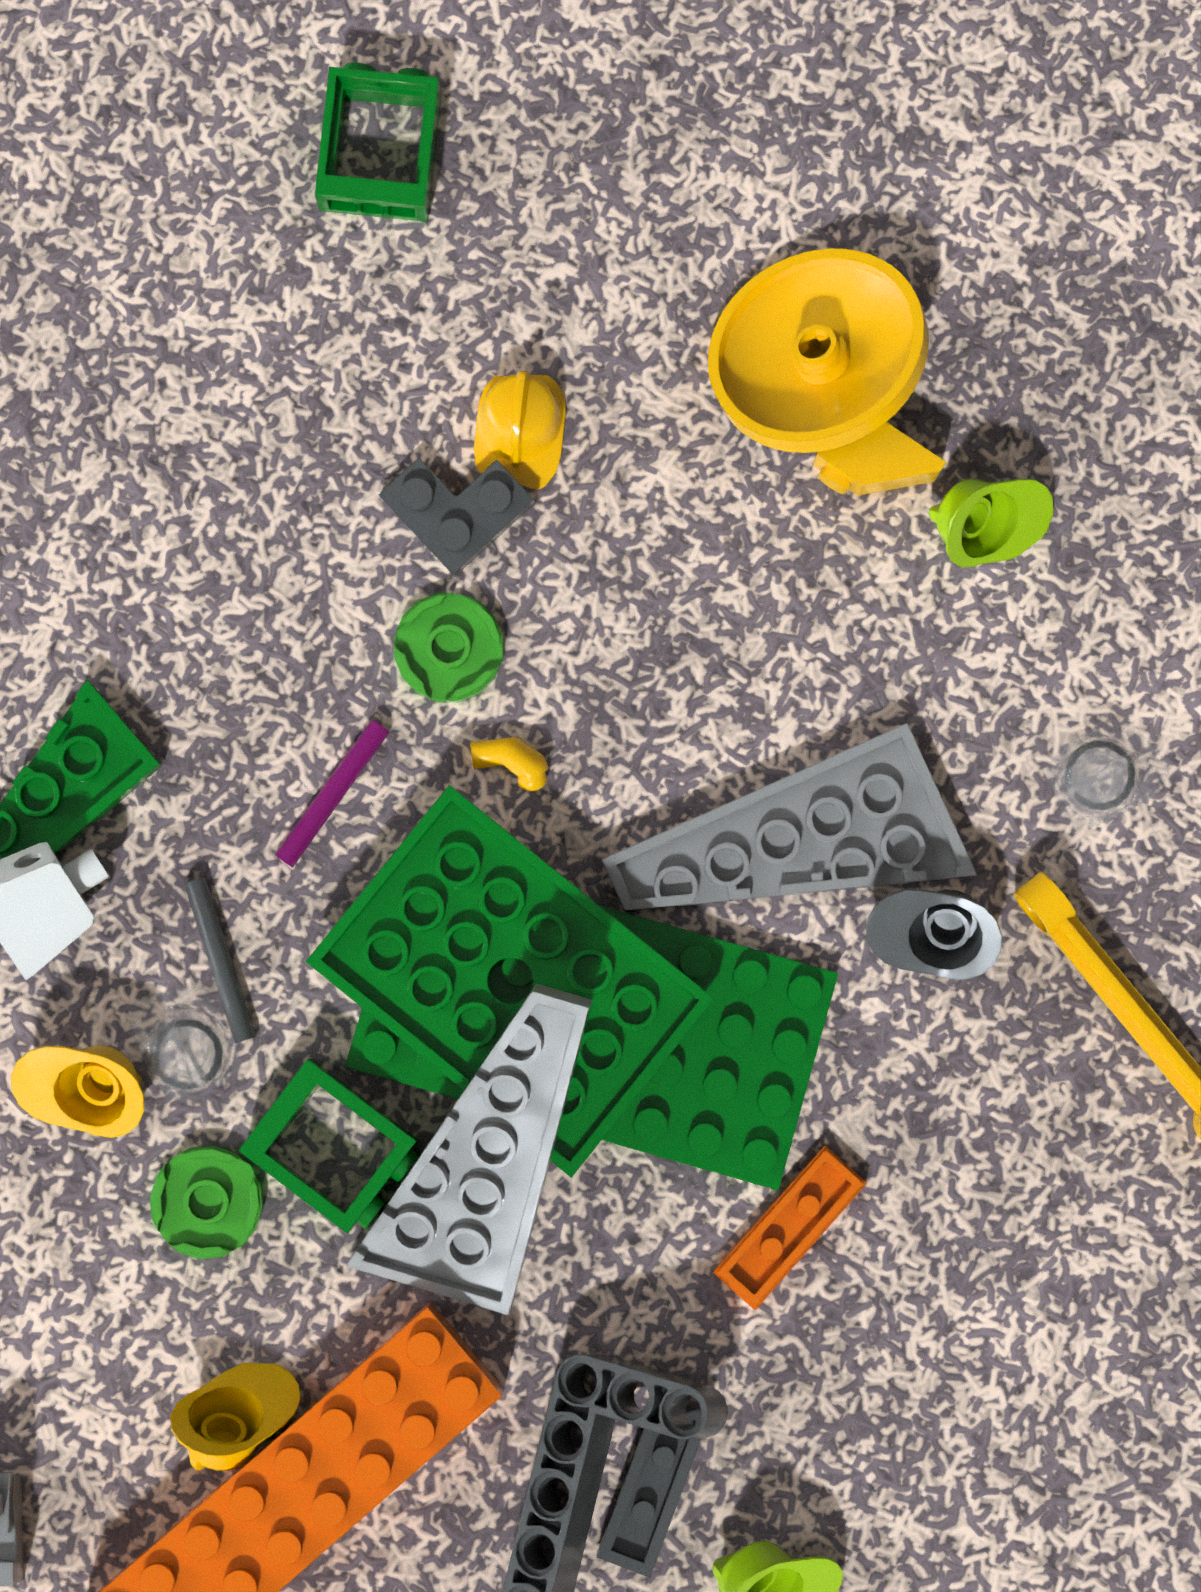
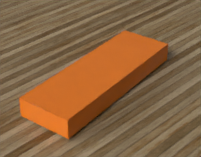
[712,1145,867,1310]

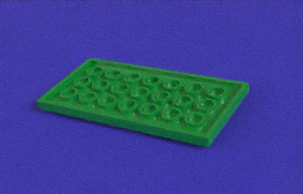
[345,905,838,1191]

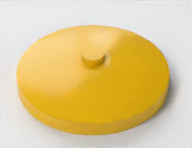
[708,248,929,453]

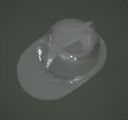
[1045,717,1170,827]
[130,981,240,1104]

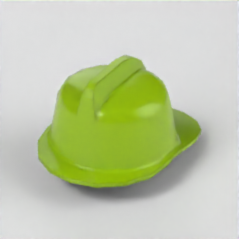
[928,478,1053,568]
[712,1540,843,1592]

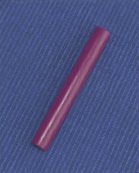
[275,720,390,868]

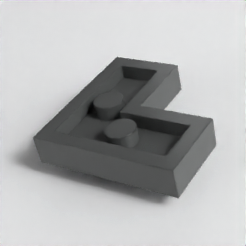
[378,457,535,577]

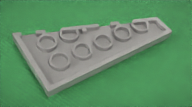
[602,723,977,912]
[346,984,592,1315]

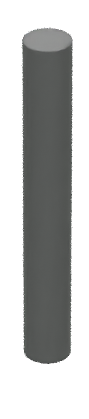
[184,877,256,1044]

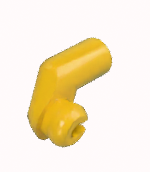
[470,737,548,791]

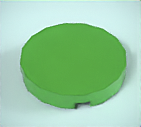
[394,593,503,703]
[150,1145,264,1259]

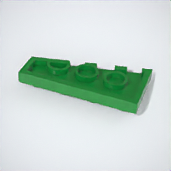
[0,680,162,859]

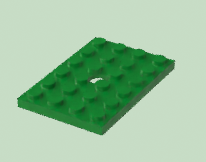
[305,785,715,1178]

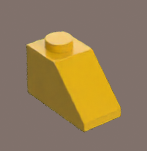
[813,422,946,496]

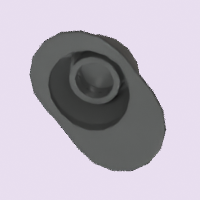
[866,889,1002,980]

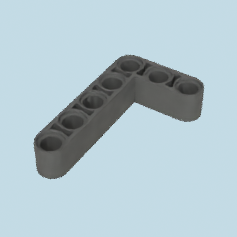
[502,1354,728,1592]

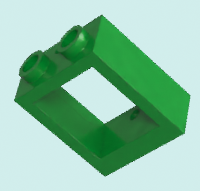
[315,62,442,222]
[238,1059,419,1233]

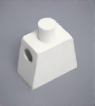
[0,842,109,980]

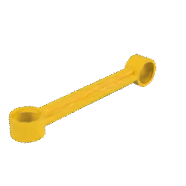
[1013,872,1201,1140]

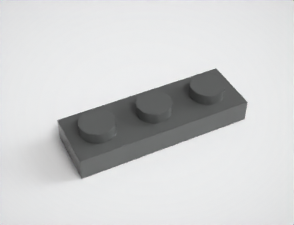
[596,1403,702,1578]

